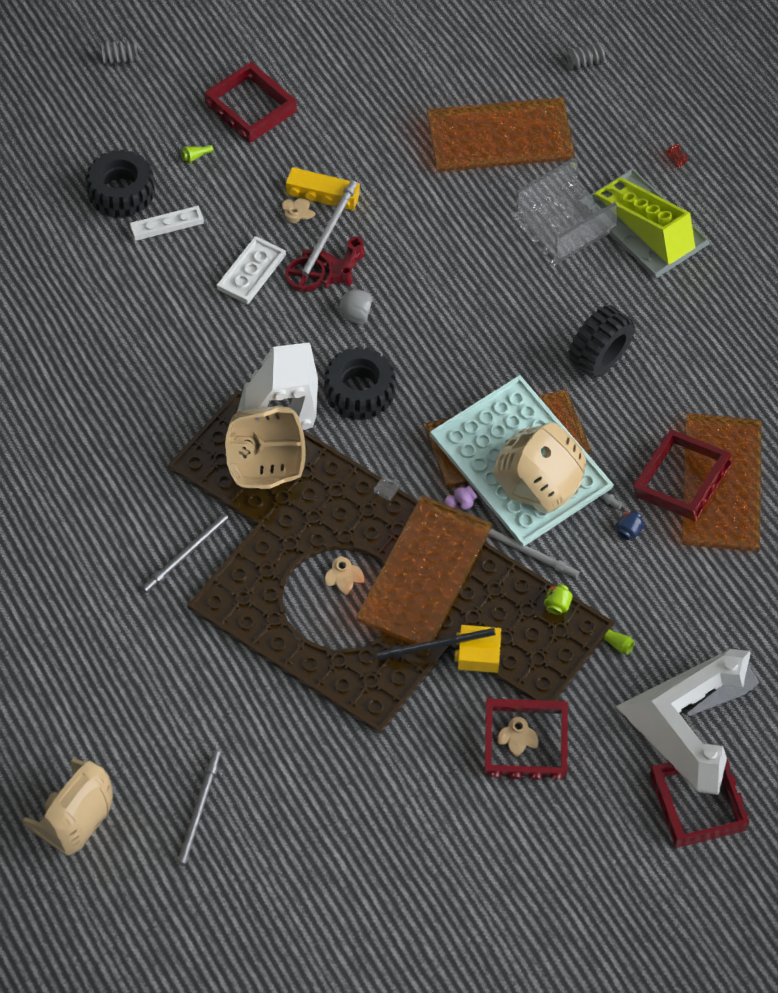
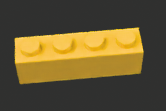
[286,167,360,210]

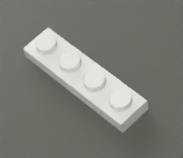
[130,206,204,241]

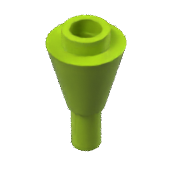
[181,145,213,163]

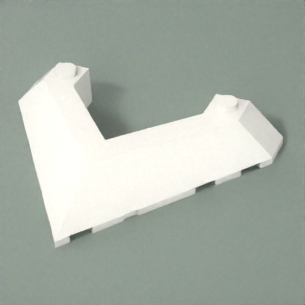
[616,649,750,795]

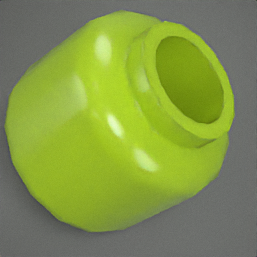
[544,584,573,615]

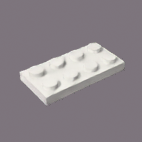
[217,236,286,304]

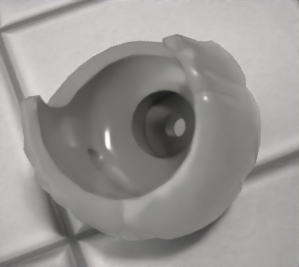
[340,289,372,325]

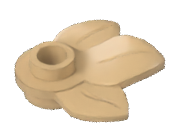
[282,199,316,223]
[325,557,364,595]
[498,717,538,757]

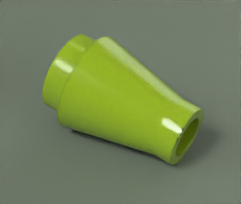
[604,629,635,655]

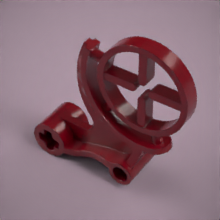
[285,236,365,292]

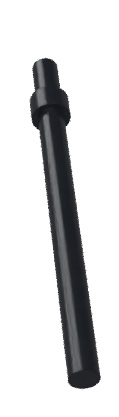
[377,628,496,660]

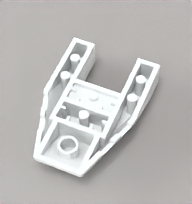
[237,342,318,430]

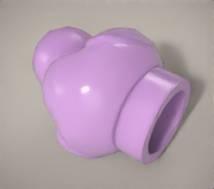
[445,485,478,509]

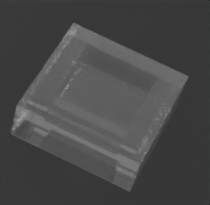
[374,475,400,501]

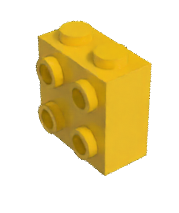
[454,625,501,673]

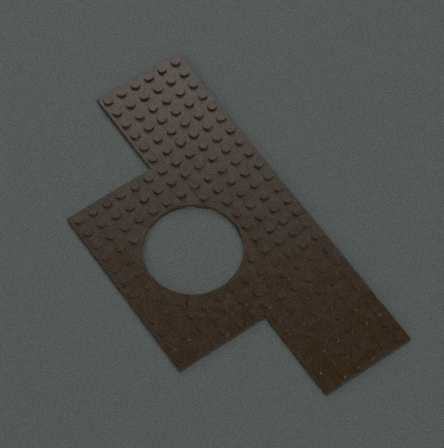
[168,389,615,734]

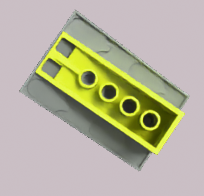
[580,168,709,279]

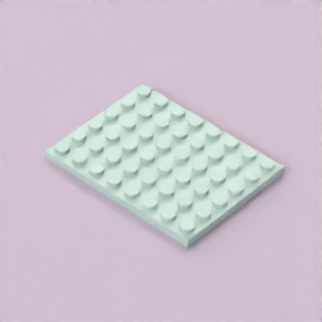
[430,375,614,547]

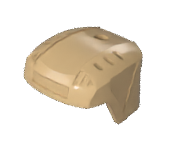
[225,406,306,489]
[494,422,587,514]
[23,758,113,855]

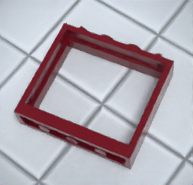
[204,61,297,143]
[633,429,733,522]
[484,698,568,781]
[649,760,750,848]

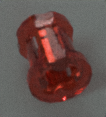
[666,144,689,167]

